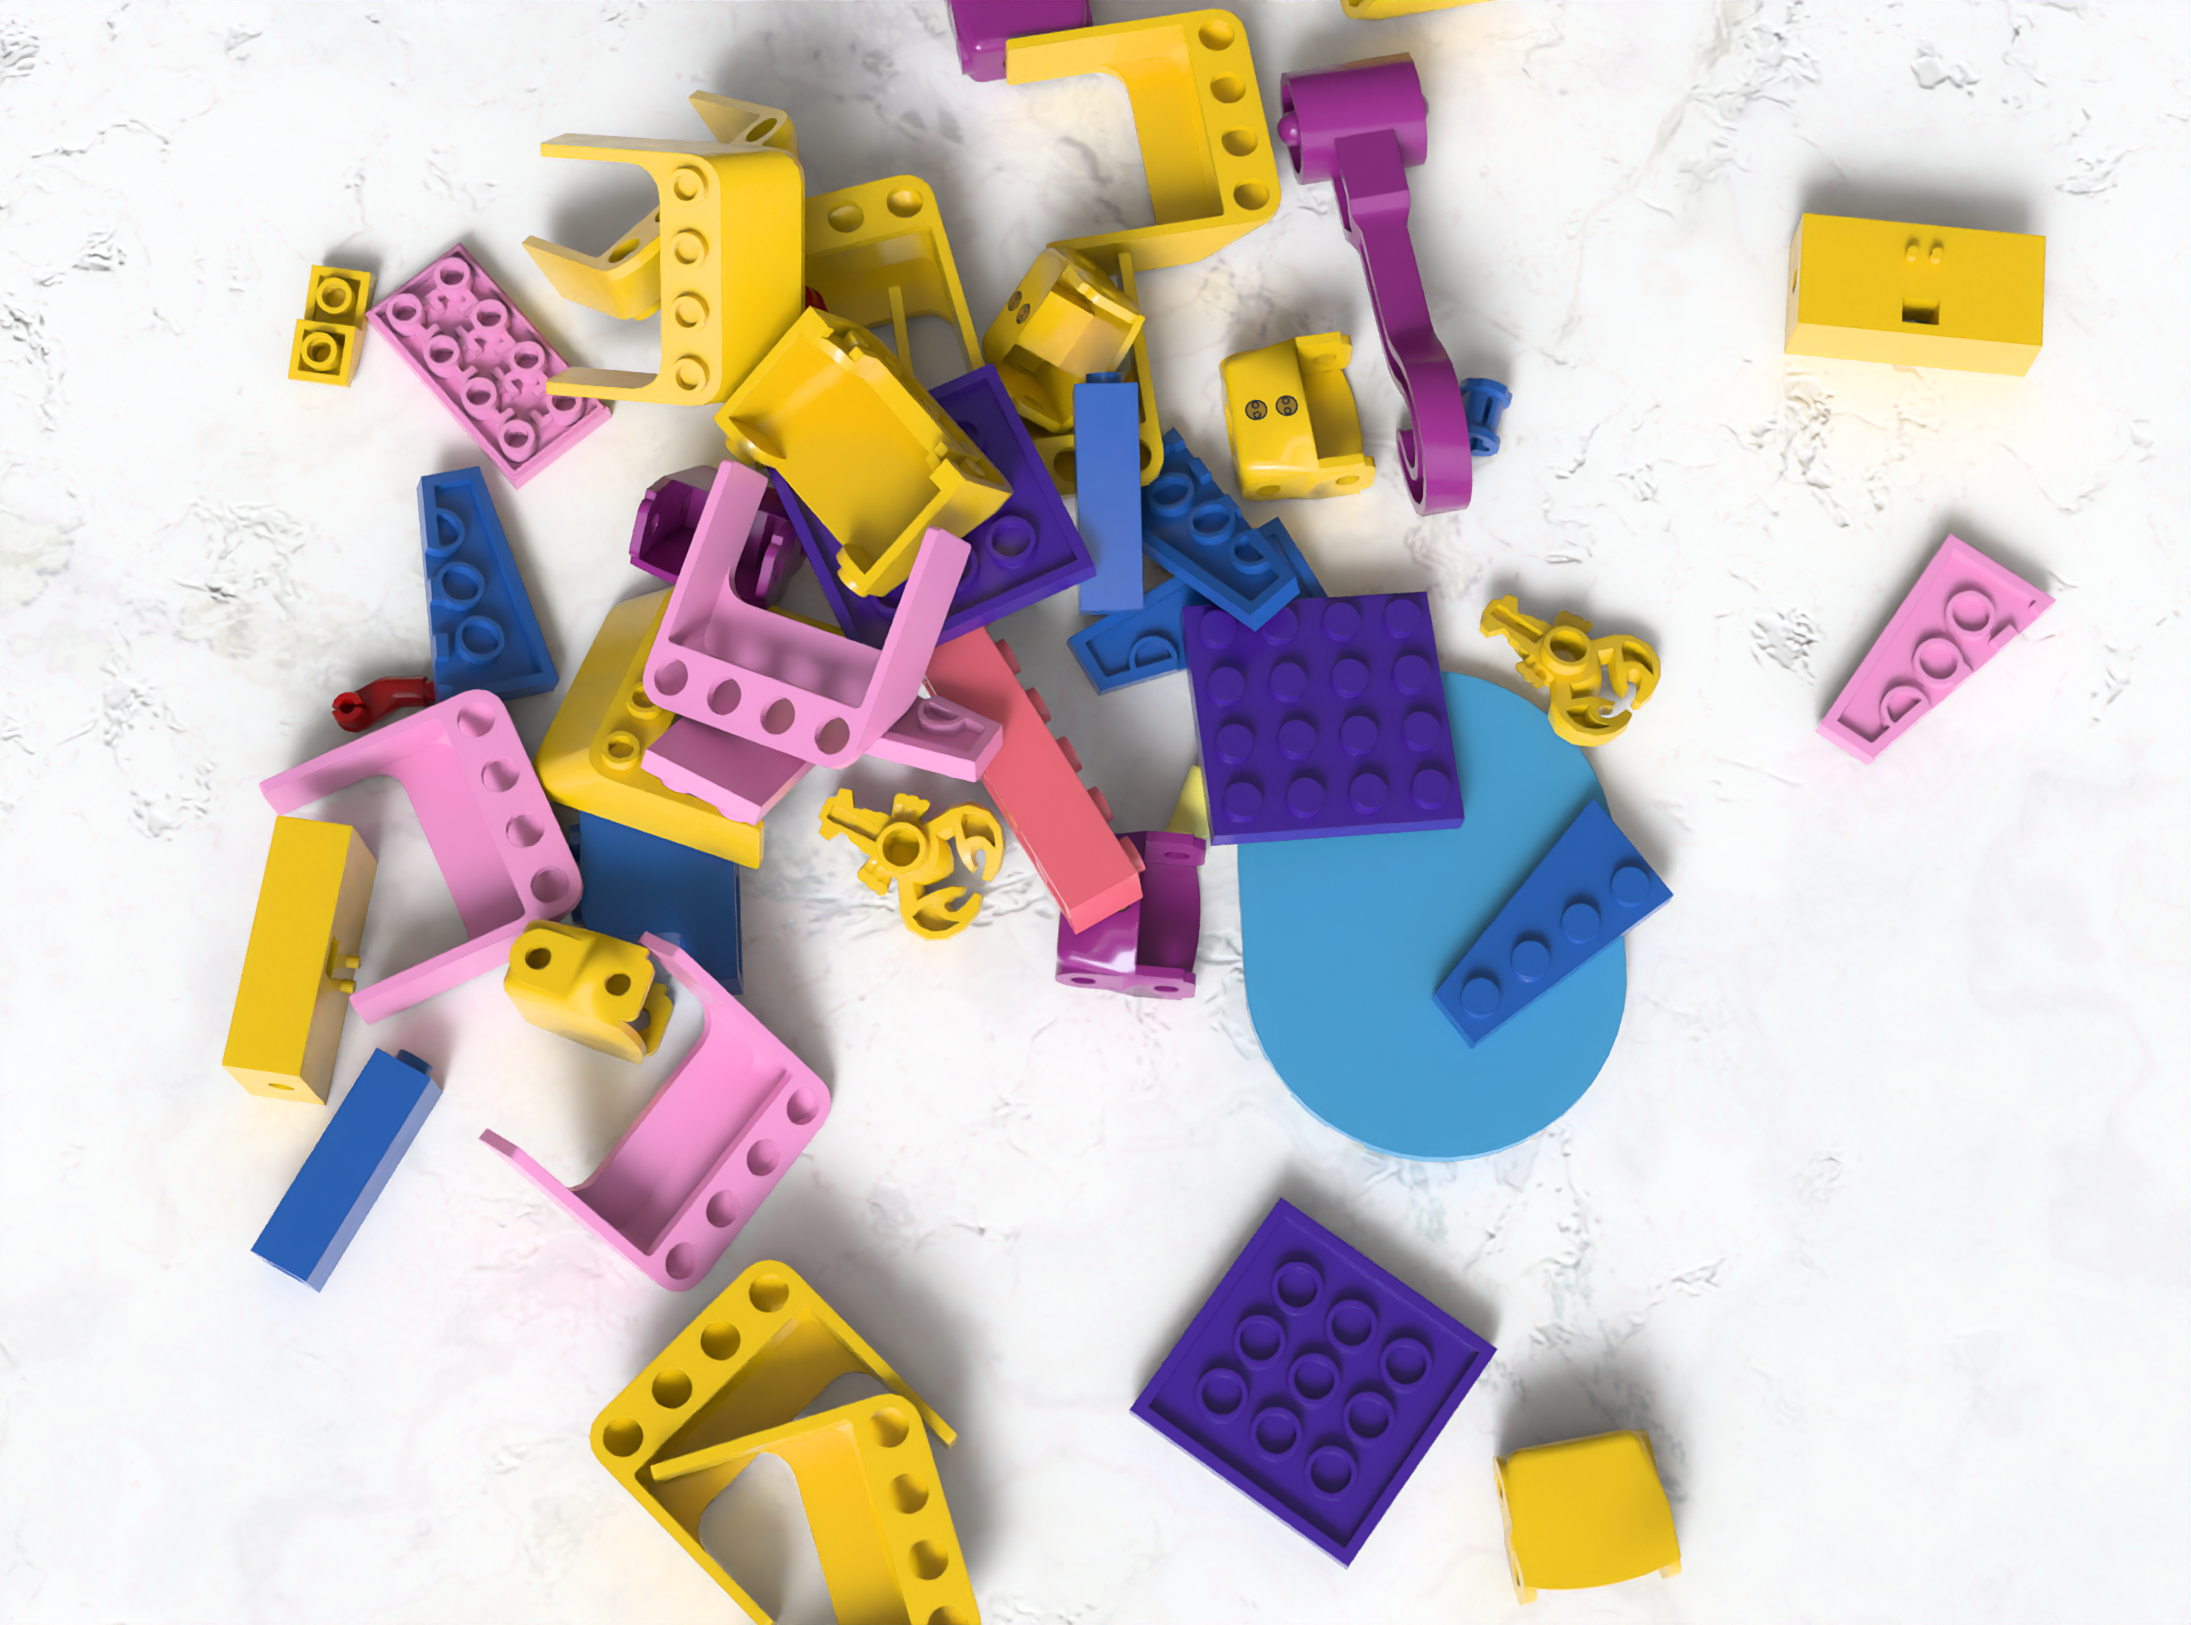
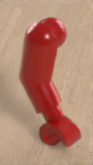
[332,676,435,733]

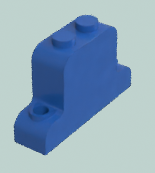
[569,793,744,995]

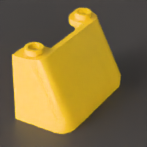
[713,306,1014,597]

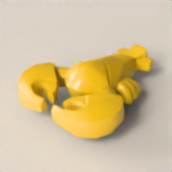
[1479,594,1661,747]
[818,788,1006,941]

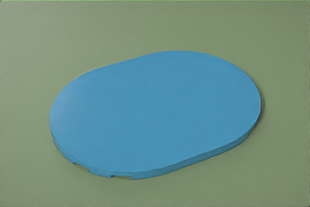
[1237,671,1627,1162]

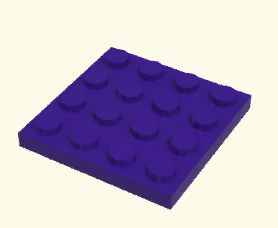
[765,363,1097,651]
[1179,591,1465,846]
[1129,1197,1498,1570]

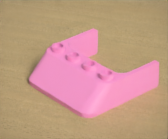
[643,458,971,770]
[259,689,584,1025]
[478,931,831,1292]

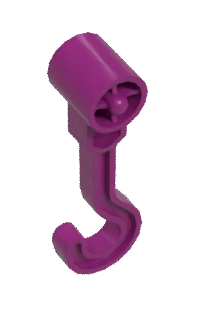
[1277,52,1473,517]

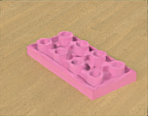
[365,242,612,490]
[641,716,816,825]

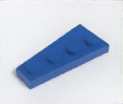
[1141,427,1300,631]
[416,466,559,704]
[1066,517,1328,696]
[1432,797,1674,1049]

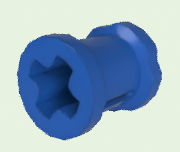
[1459,378,1513,457]

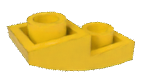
[288,265,376,388]

